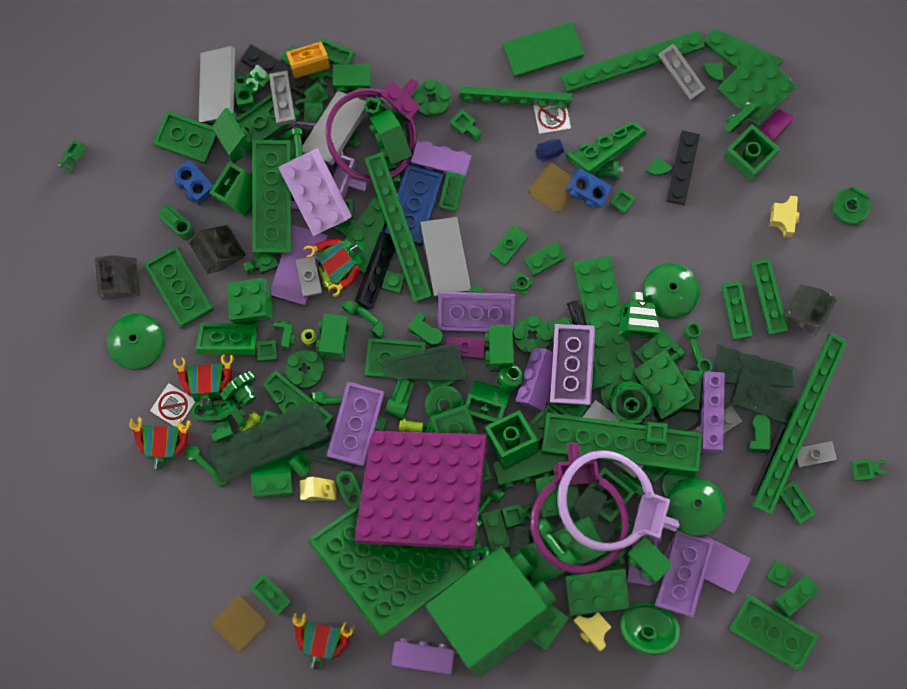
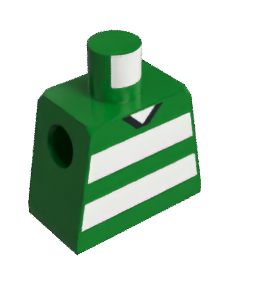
[619,292,660,338]

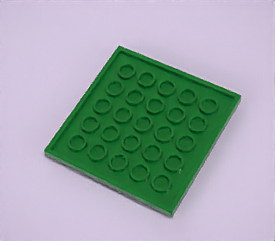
[307,504,471,637]

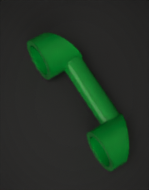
[341,301,385,339]
[684,322,713,375]
[310,392,343,406]
[185,445,229,487]
[477,488,506,529]
[539,517,579,566]

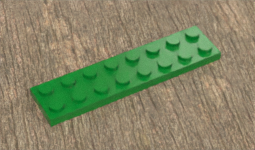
[573,256,638,409]
[542,412,703,473]

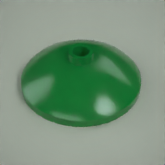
[643,263,700,319]
[107,313,165,370]
[667,478,725,536]
[620,602,680,655]

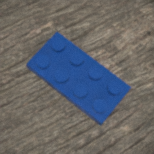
[386,164,443,245]

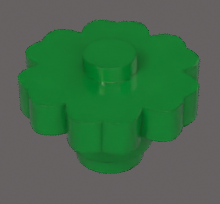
[220,371,257,407]

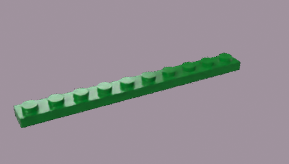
[752,333,848,515]

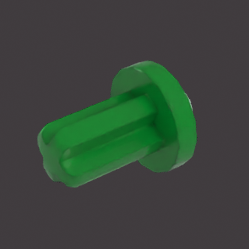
[597,161,623,180]

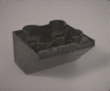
[189,225,246,274]
[95,255,140,300]
[782,284,838,336]

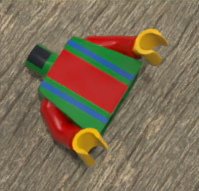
[303,239,364,297]
[173,354,234,410]
[129,417,191,471]
[293,613,355,670]

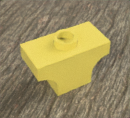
[770,196,799,238]
[300,477,337,502]
[572,612,611,652]

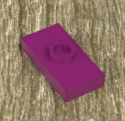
[445,336,485,359]

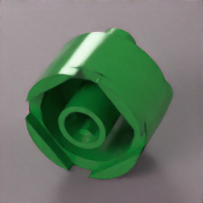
[609,381,651,424]

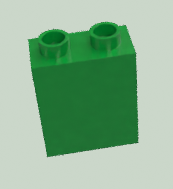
[425,546,557,677]

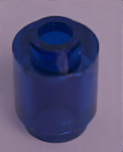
[535,139,564,162]

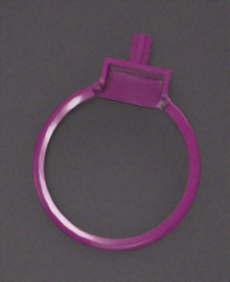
[325,78,420,182]
[530,443,629,573]

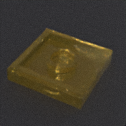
[528,162,581,213]
[211,595,267,652]

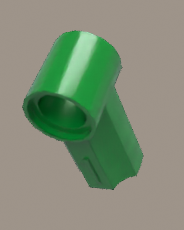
[364,97,388,116]
[158,204,194,240]
[385,378,414,419]

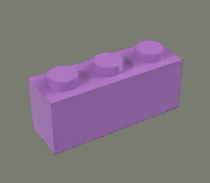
[411,141,471,181]
[515,348,553,411]
[391,638,454,675]

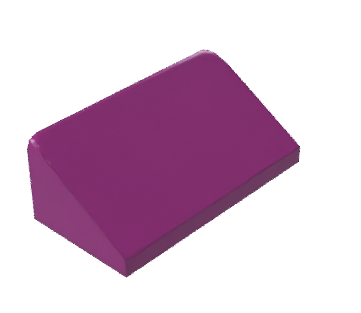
[759,109,794,142]

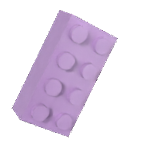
[278,148,352,236]
[550,324,596,406]

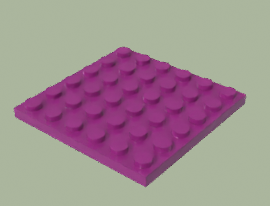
[355,431,487,549]

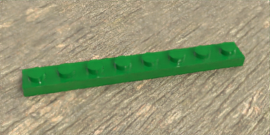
[560,30,705,93]
[364,152,432,302]

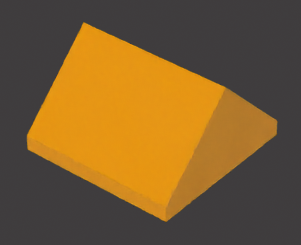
[286,42,330,79]

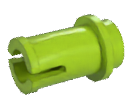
[317,266,334,289]
[301,329,316,347]
[239,412,262,437]
[398,419,423,432]

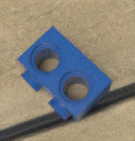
[173,159,213,206]
[565,168,612,209]

